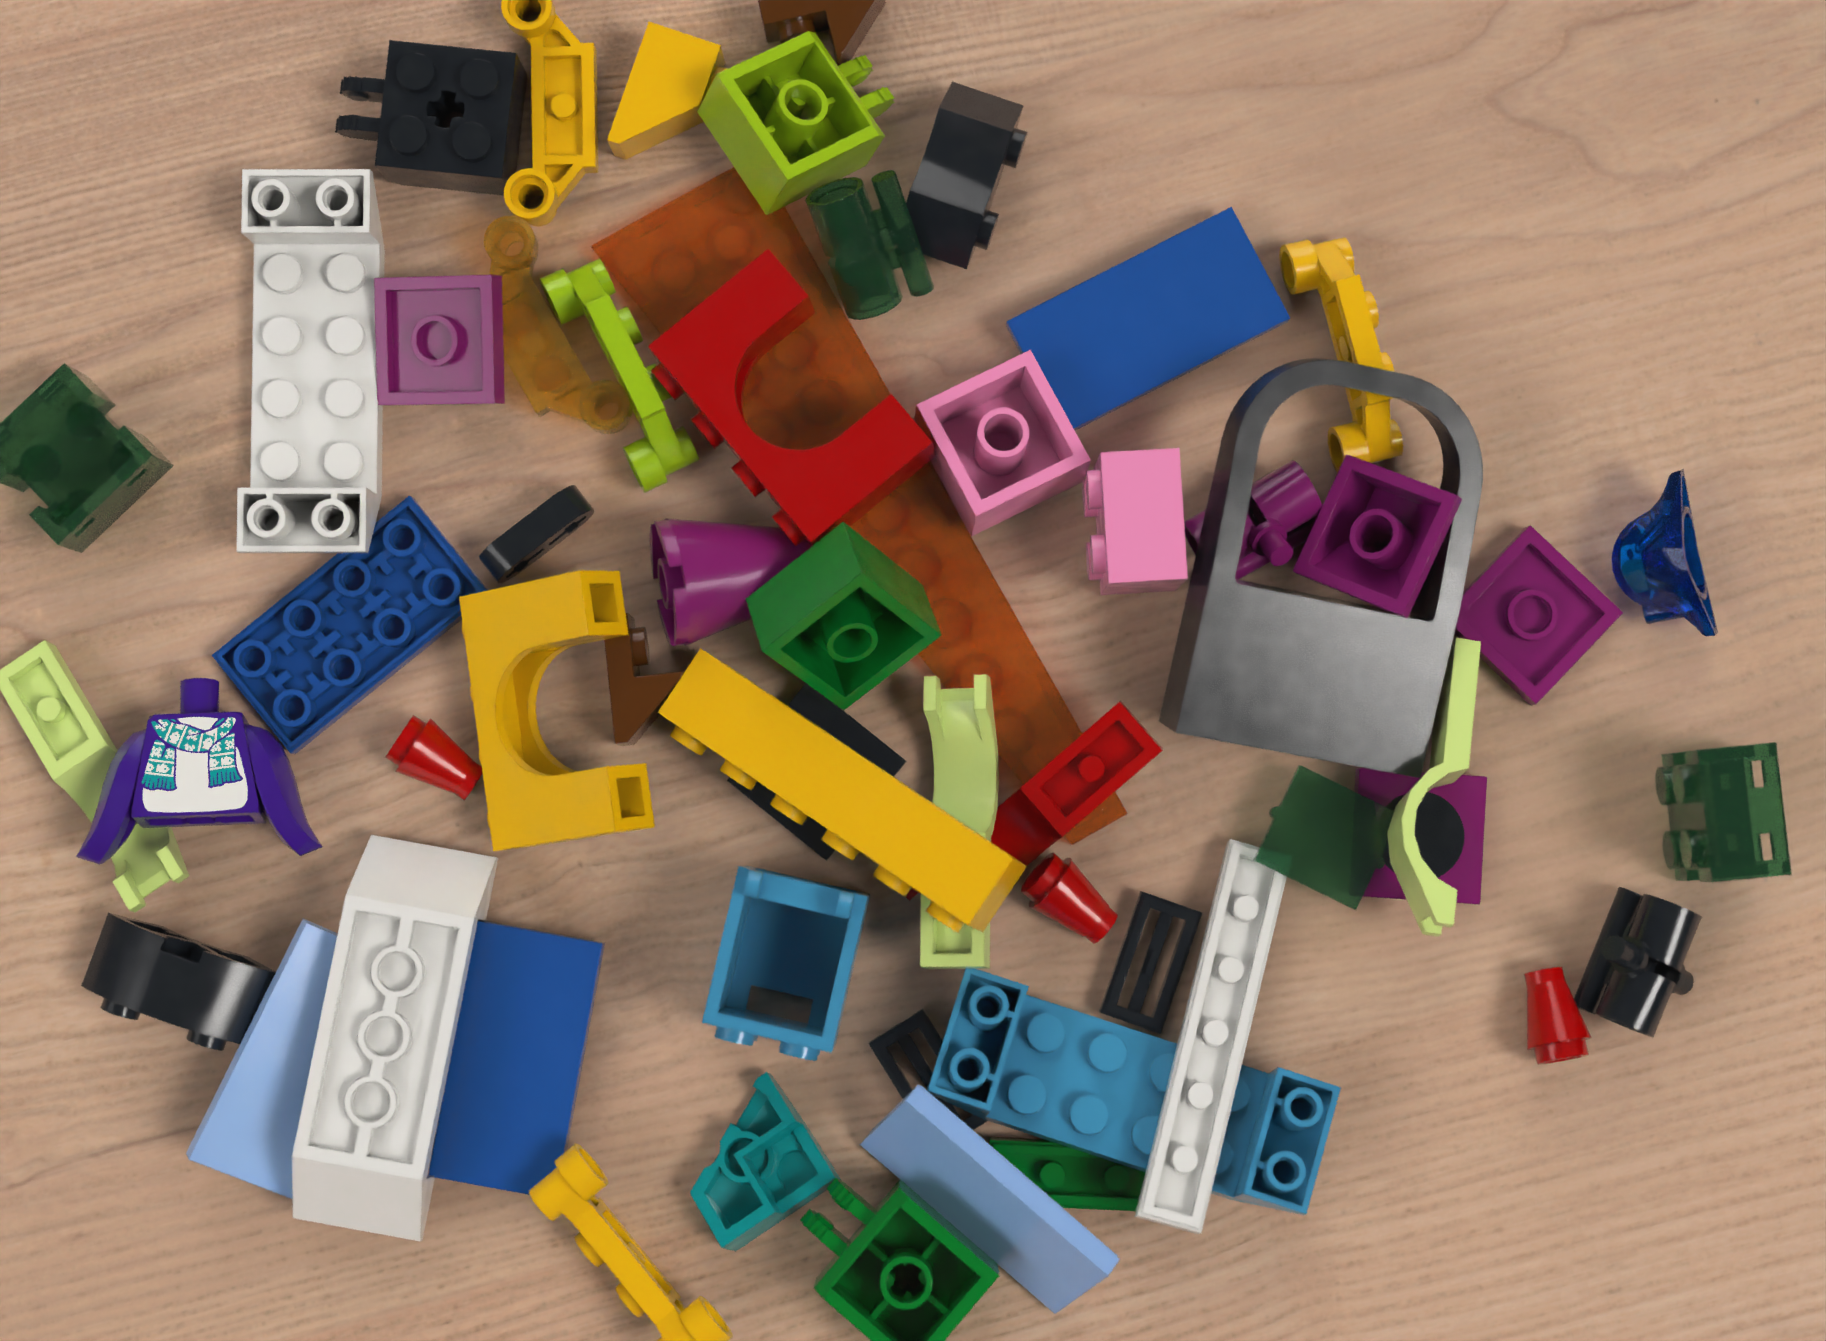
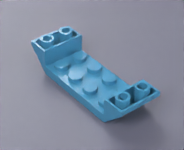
[927,969,1341,1215]

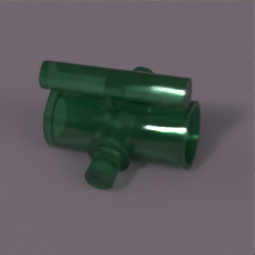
[805,170,934,320]

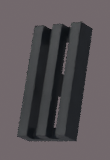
[1099,891,1202,1034]
[868,1008,987,1130]

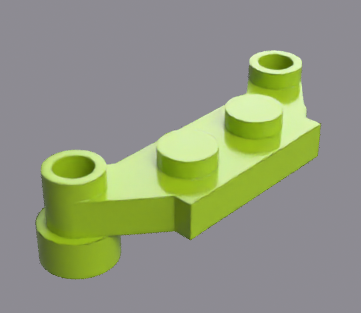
[539,258,699,493]

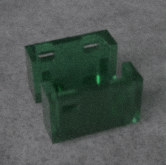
[0,363,174,553]
[1655,742,1792,882]

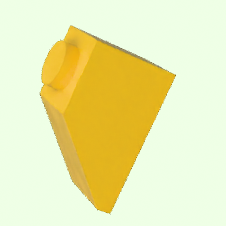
[607,21,728,160]

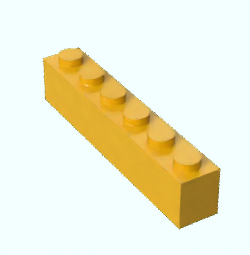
[658,648,1027,933]

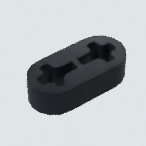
[479,485,594,584]

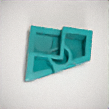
[690,1072,841,1252]

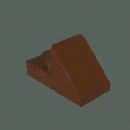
[758,0,886,66]
[604,613,685,746]

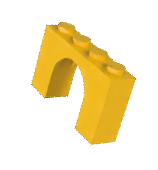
[459,570,655,851]

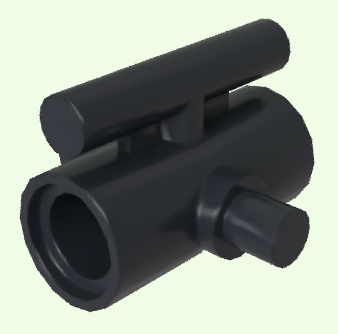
[1574,887,1702,1038]

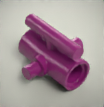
[1184,460,1322,580]

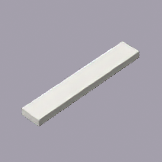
[1135,839,1292,1234]

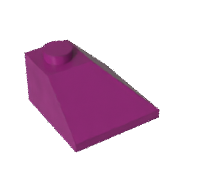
[1293,454,1462,619]

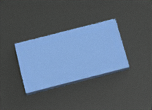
[186,919,338,1199]
[860,1085,1120,1314]

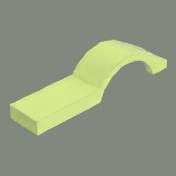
[1387,638,1481,937]
[0,640,189,912]
[920,674,999,969]

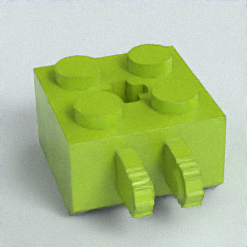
[697,31,895,216]

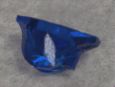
[1612,469,1718,636]

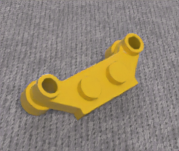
[501,0,598,227]
[1279,237,1403,473]
[529,1143,733,1341]

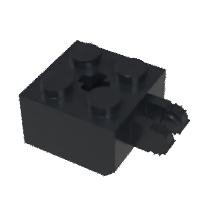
[335,40,527,195]

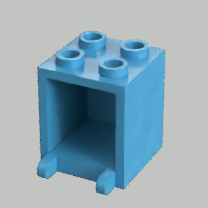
[702,866,870,1061]

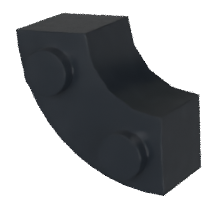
[895,82,1028,269]
[81,913,276,1051]

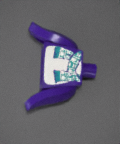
[76,678,323,865]

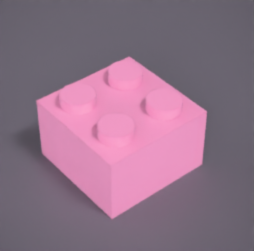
[914,350,1091,537]
[1082,448,1188,595]

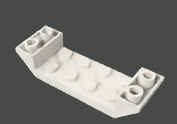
[236,169,385,553]
[292,835,498,1241]

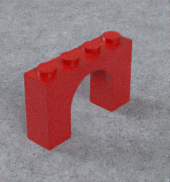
[648,248,936,547]

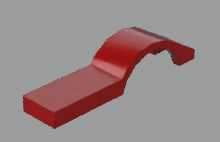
[906,700,1163,901]

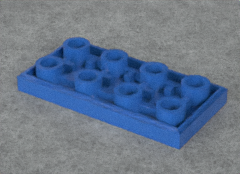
[1006,207,1290,431]
[212,495,488,754]
[428,920,605,1195]

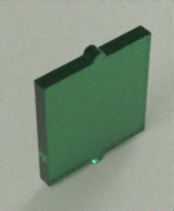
[1253,765,1394,910]

